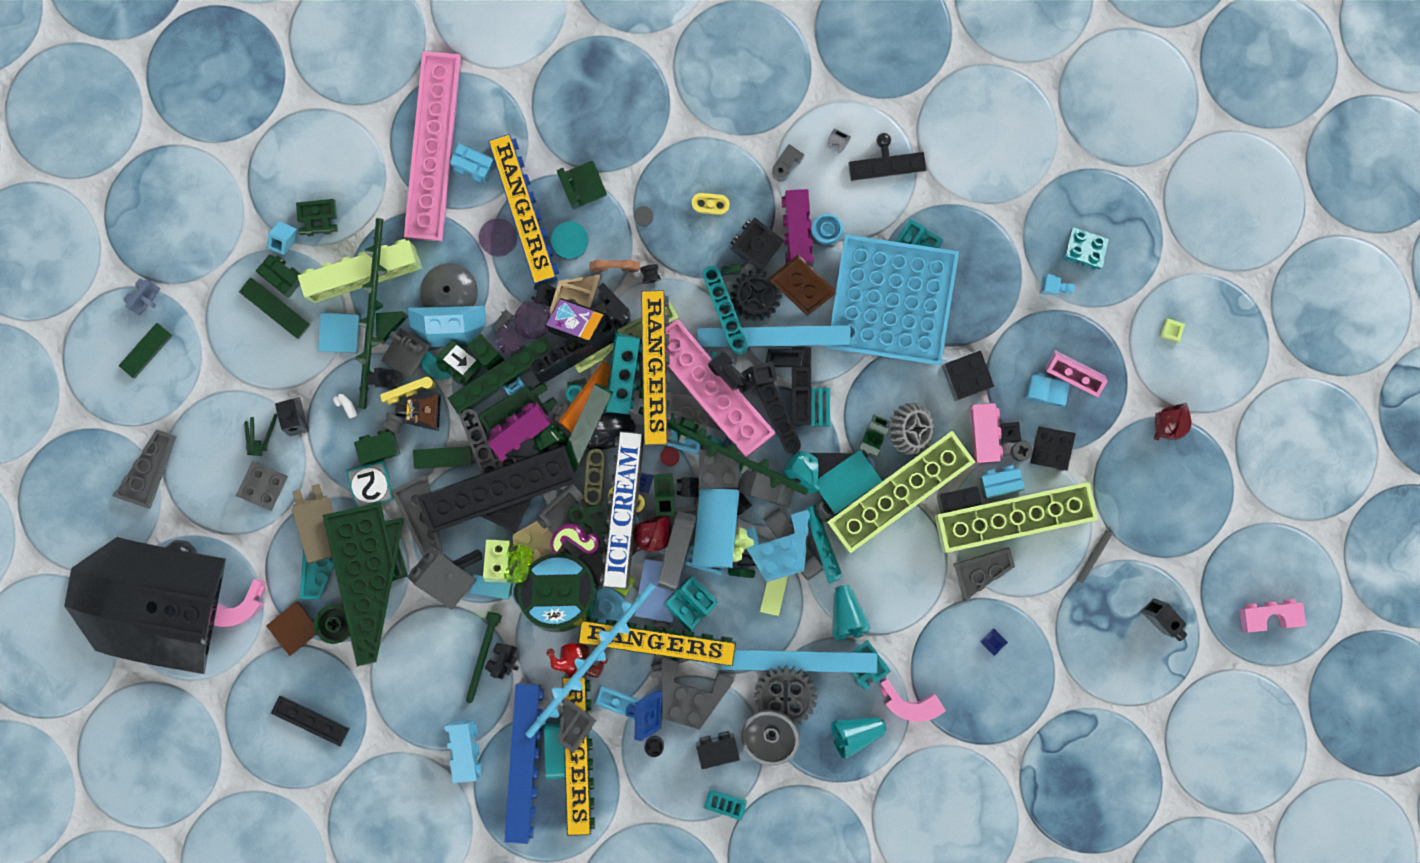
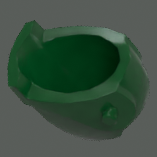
[533,423,568,454]

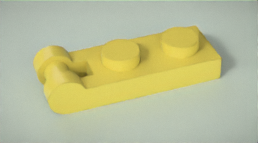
[380,377,436,405]

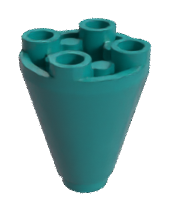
[832,585,870,641]

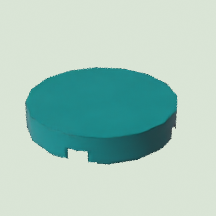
[550,221,589,260]

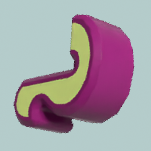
[550,523,600,554]

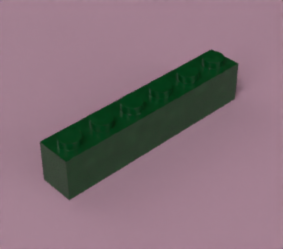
[448,335,554,415]

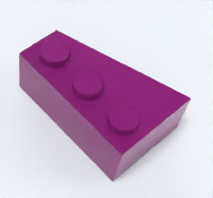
[488,401,550,462]

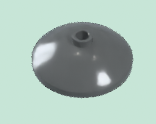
[420,263,478,308]
[741,710,800,766]

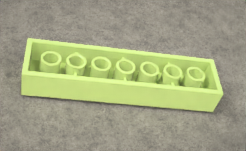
[826,431,975,554]
[934,482,1098,553]

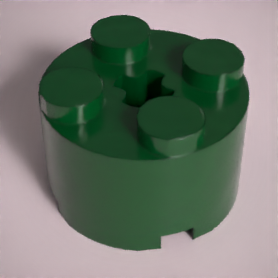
[313,604,350,644]

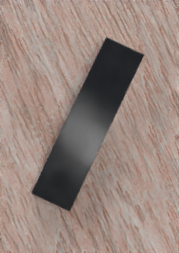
[791,347,812,425]

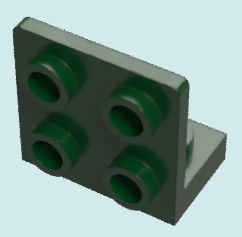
[556,161,607,210]

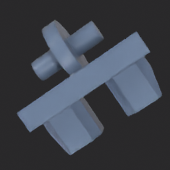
[123,278,161,316]

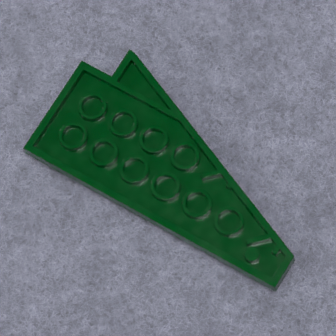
[323,503,404,667]

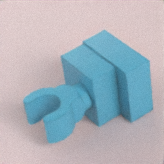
[1040,274,1075,296]

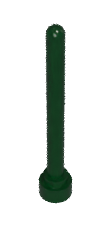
[466,611,502,703]

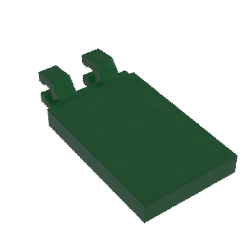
[478,382,557,434]

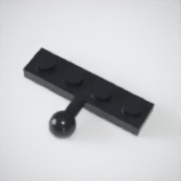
[848,133,926,181]

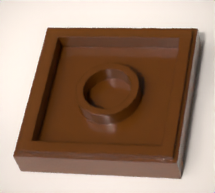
[266,601,317,656]

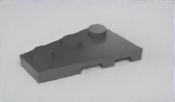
[953,547,1015,602]

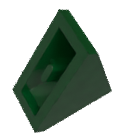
[375,311,409,345]

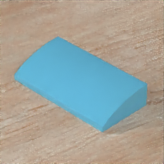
[692,489,739,568]

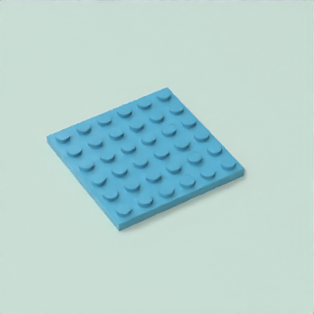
[827,234,959,366]

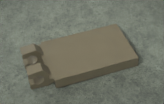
[291,484,334,564]

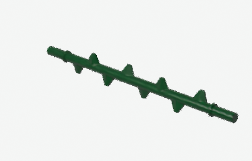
[356,218,387,409]
[638,407,809,496]

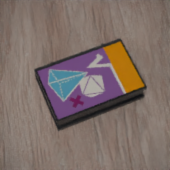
[545,298,608,348]

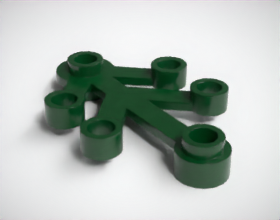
[567,501,636,556]

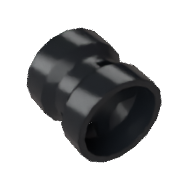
[644,735,664,757]

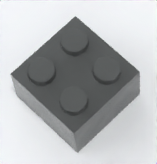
[699,449,738,489]

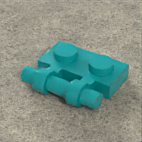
[851,640,891,691]

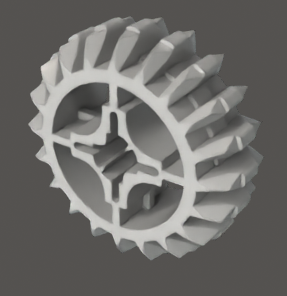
[888,403,935,455]

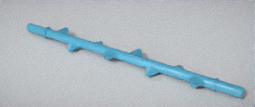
[525,582,656,739]

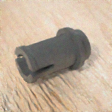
[491,309,515,334]

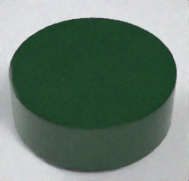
[679,418,699,432]

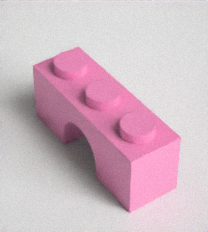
[1239,599,1306,632]

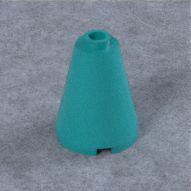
[830,717,887,759]

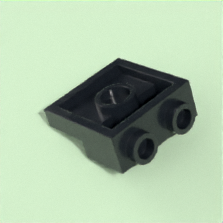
[730,217,785,271]
[597,283,631,327]

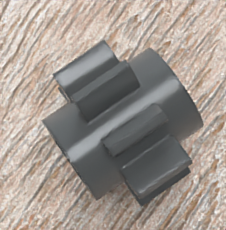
[551,402,569,423]

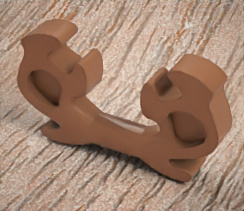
[589,260,640,272]

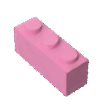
[1045,350,1108,397]
[970,404,1003,464]

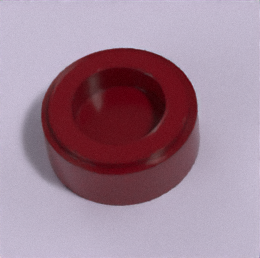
[660,447,680,467]

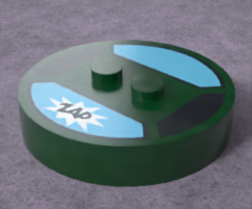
[518,553,597,633]

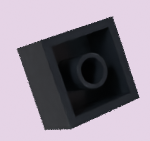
[942,350,994,401]
[696,731,740,770]

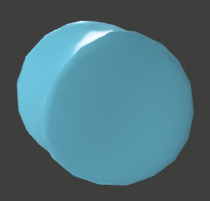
[811,213,844,245]

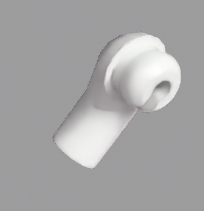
[333,394,358,419]

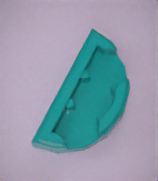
[421,350,451,380]

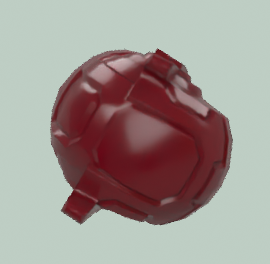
[1154,403,1192,441]
[634,516,671,552]

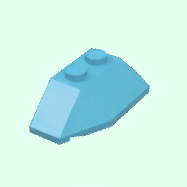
[408,306,486,347]

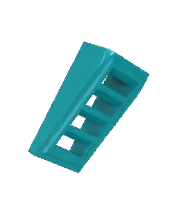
[704,789,747,821]

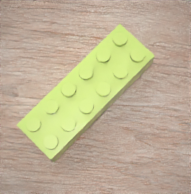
[298,239,422,303]

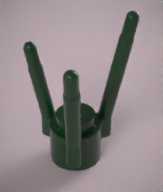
[244,414,277,456]

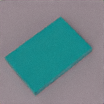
[817,450,882,514]

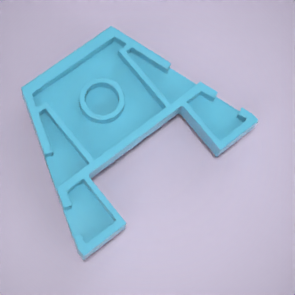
[745,510,810,582]

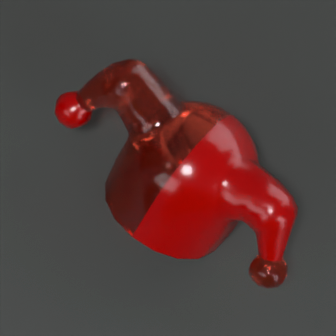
[546,643,608,678]

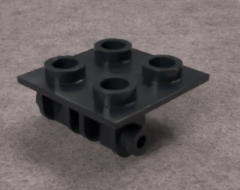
[1030,426,1076,471]

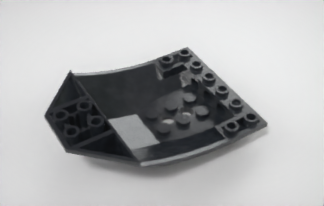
[64,537,226,674]

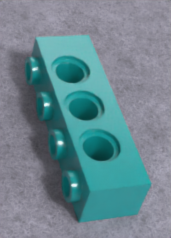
[605,333,642,414]

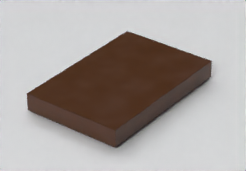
[769,254,836,316]

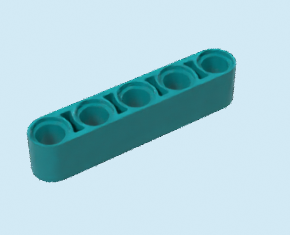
[703,266,748,356]

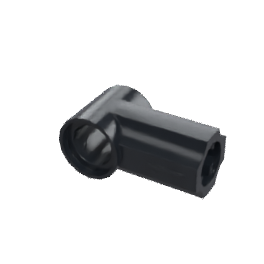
[707,351,746,391]

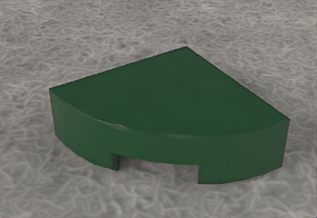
[721,264,741,275]
[728,568,755,578]

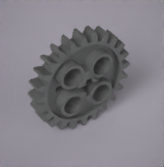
[754,665,817,725]

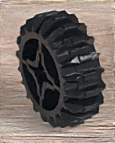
[730,270,782,322]

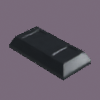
[765,349,804,368]

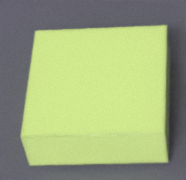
[1160,318,1185,343]

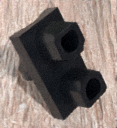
[367,367,402,390]
[485,643,519,680]

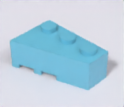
[444,720,482,783]

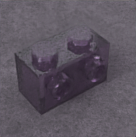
[495,325,526,357]

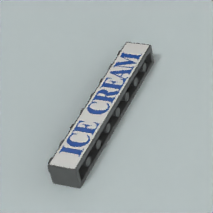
[600,431,644,590]

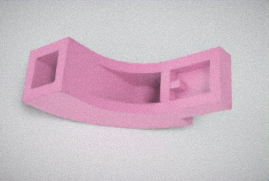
[214,579,266,627]
[879,678,946,722]

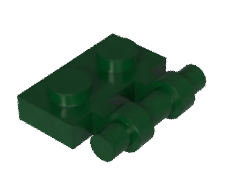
[296,199,338,236]

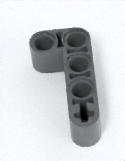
[460,409,517,474]
[763,508,824,581]
[657,511,697,592]

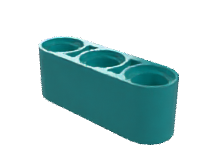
[544,722,565,780]

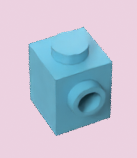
[267,221,297,255]

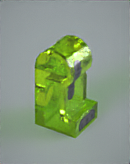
[504,544,534,583]

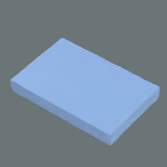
[634,559,681,623]

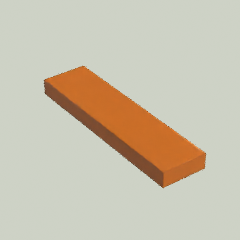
[558,361,610,433]

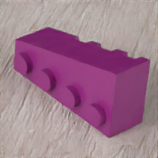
[781,189,814,267]

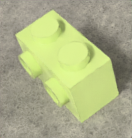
[483,540,514,583]

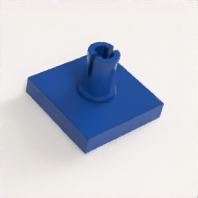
[626,690,662,741]

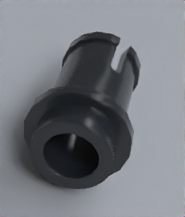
[737,553,756,568]

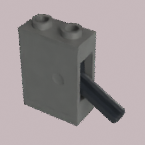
[407,546,483,610]

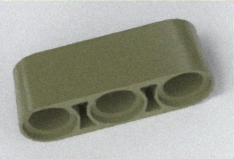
[584,449,606,505]

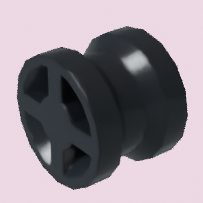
[640,264,661,284]

